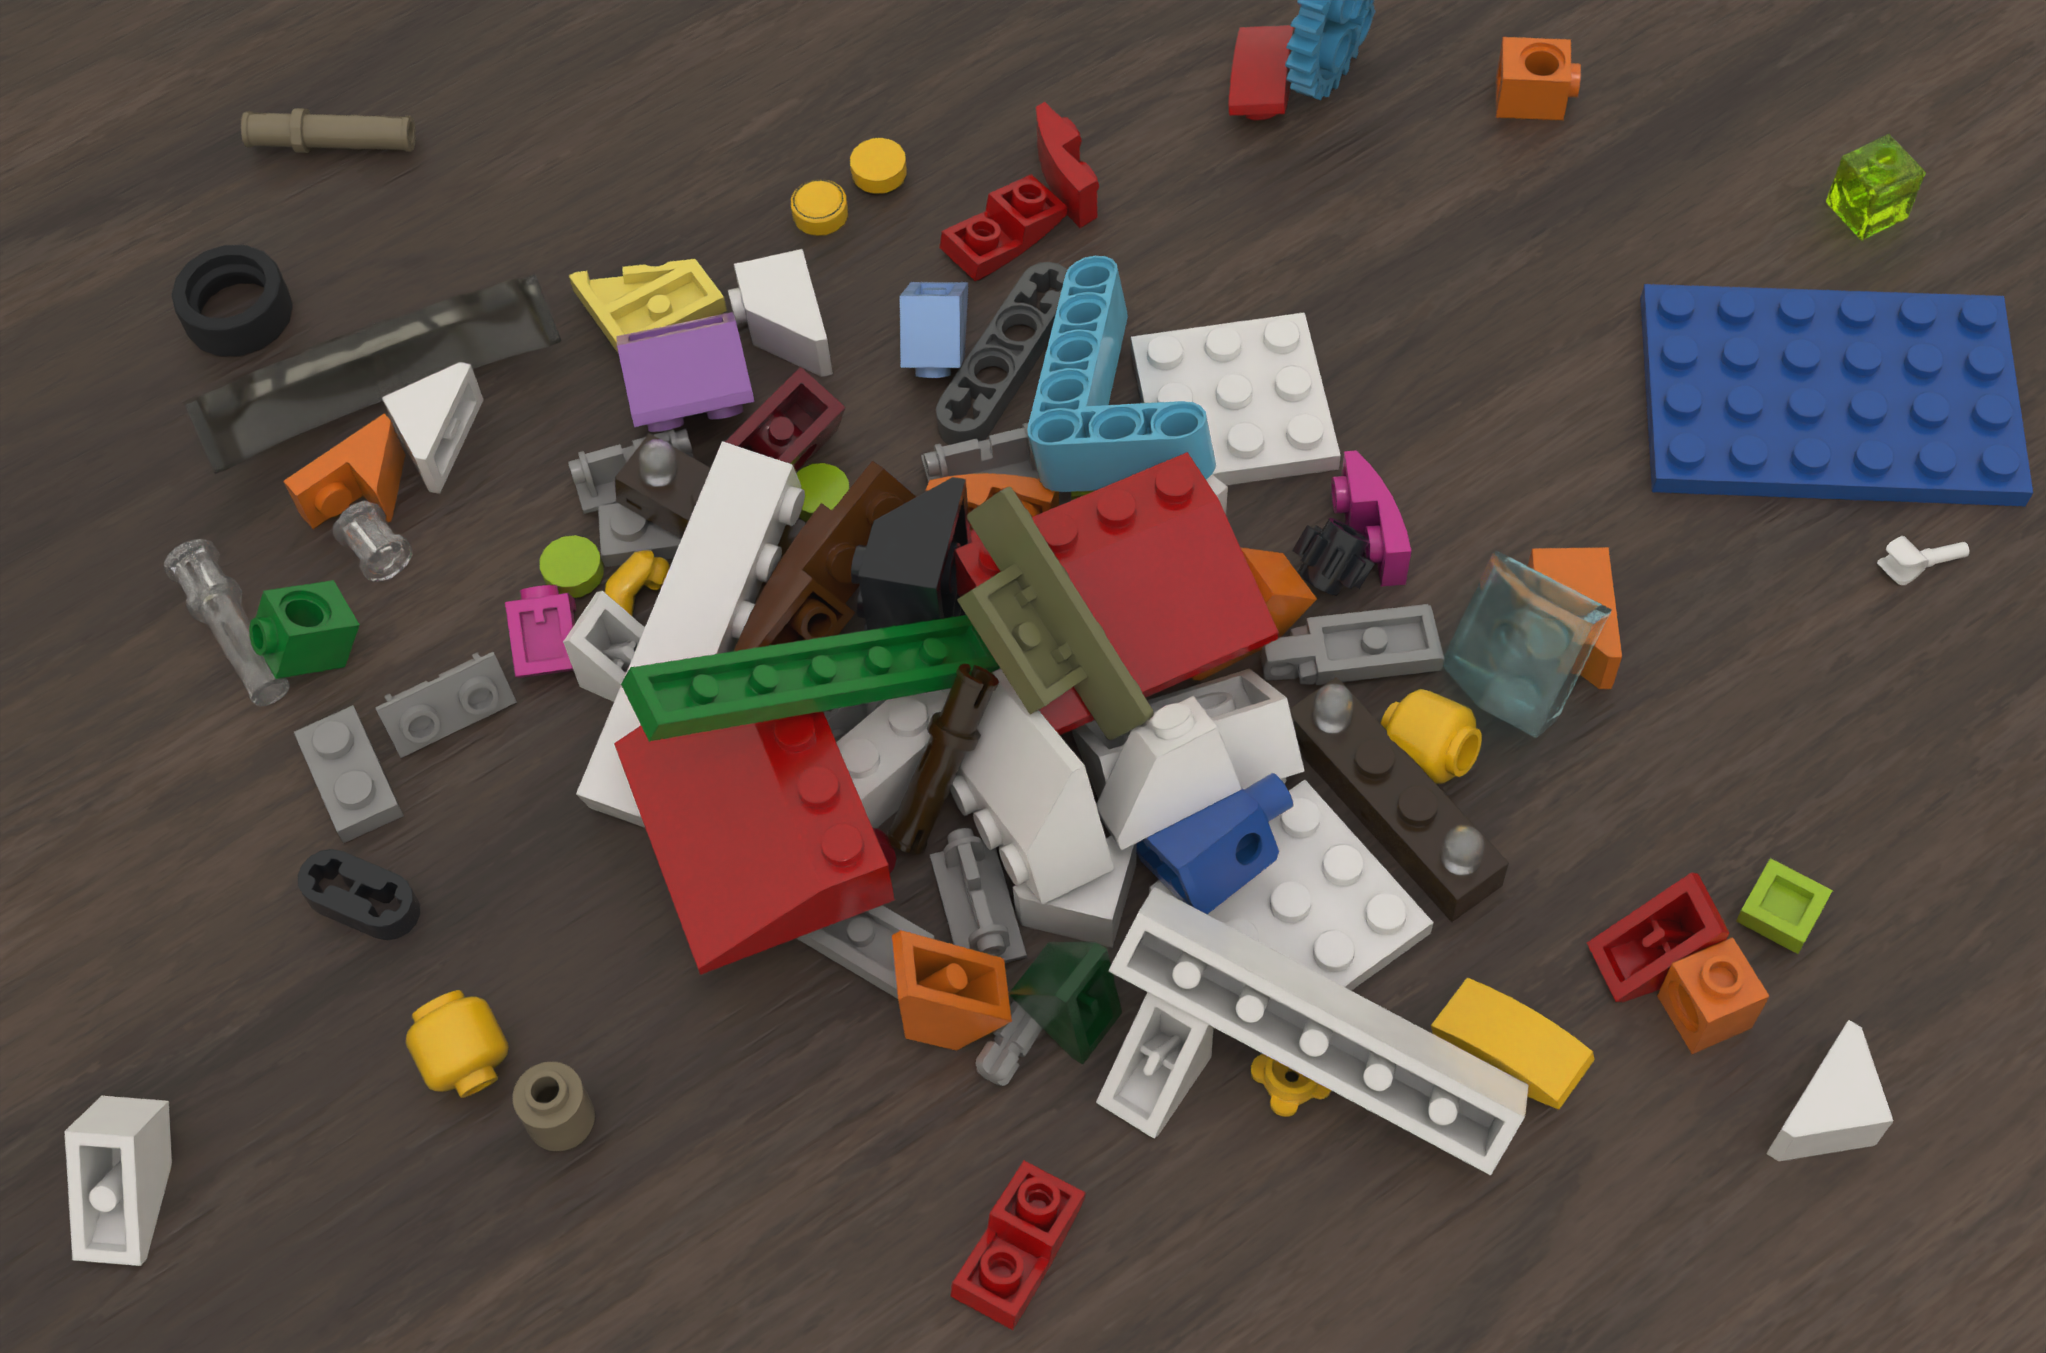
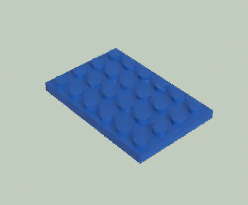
[1640,284,2033,506]

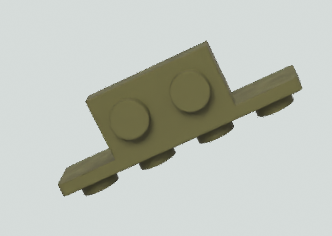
[957,487,1154,740]

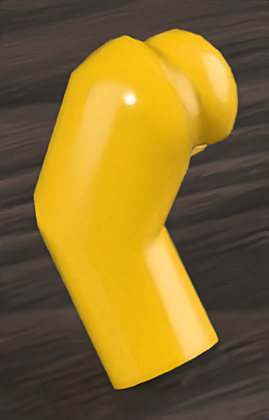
[604,550,670,616]

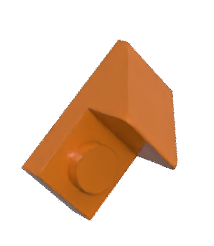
[283,414,406,529]

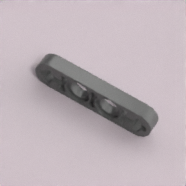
[936,262,1067,445]

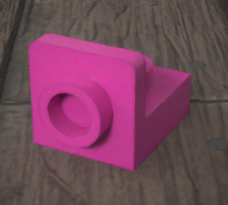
[505,585,576,678]

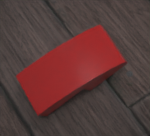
[1228,25,1295,120]
[1036,102,1099,228]
[939,174,1068,281]
[950,1161,1086,1330]

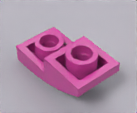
[1331,450,1411,587]

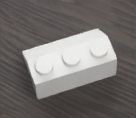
[950,669,1115,905]
[1072,669,1304,800]

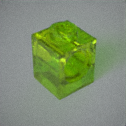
[1826,134,1926,241]

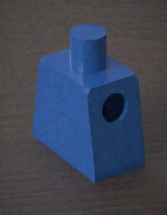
[1136,773,1294,914]

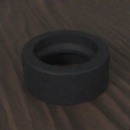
[171,245,293,356]

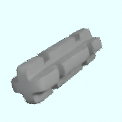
[976,1000,1043,1086]

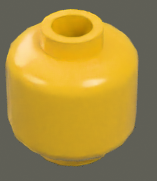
[1381,689,1482,784]
[405,990,509,1098]

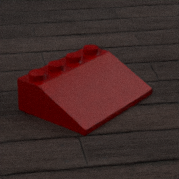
[955,452,1279,735]
[614,711,895,975]

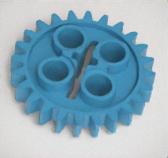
[1285,0,1375,100]

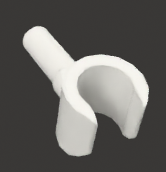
[1877,536,1969,585]

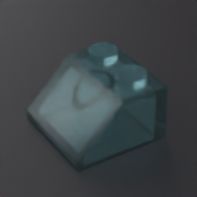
[1443,551,1612,738]

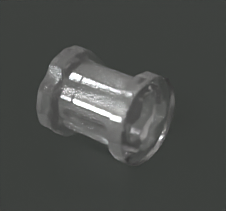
[332,501,413,582]

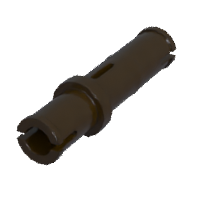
[886,663,999,854]

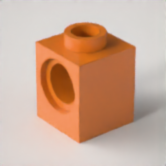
[1496,37,1581,120]
[1657,937,1770,1054]

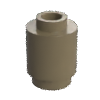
[513,1062,595,1151]

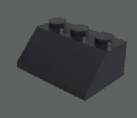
[851,477,972,631]

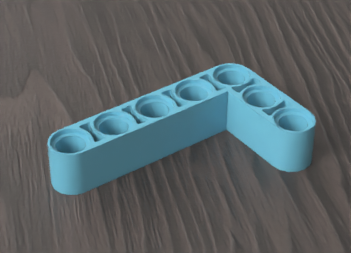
[1027,256,1216,492]

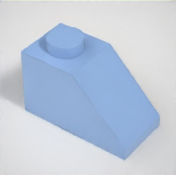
[900,282,968,378]

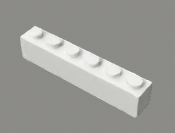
[576,441,805,828]
[1109,887,1529,1175]

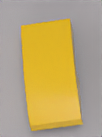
[1431,977,1595,1110]

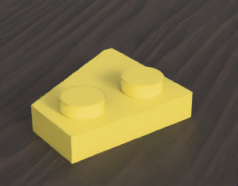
[569,259,727,354]

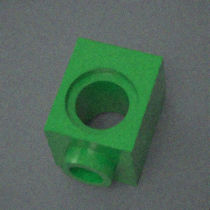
[249,580,360,679]

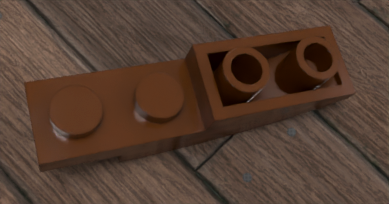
[734,461,917,651]

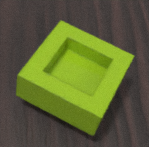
[1736,858,1833,954]

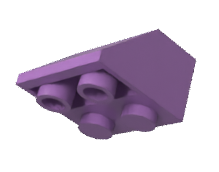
[617,312,755,432]

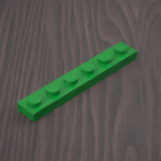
[621,615,1001,742]

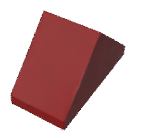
[1587,872,1730,1002]

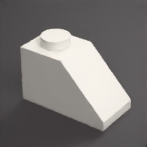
[728,249,833,377]
[1096,696,1242,850]
[65,1096,172,1266]

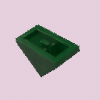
[1008,942,1122,1064]

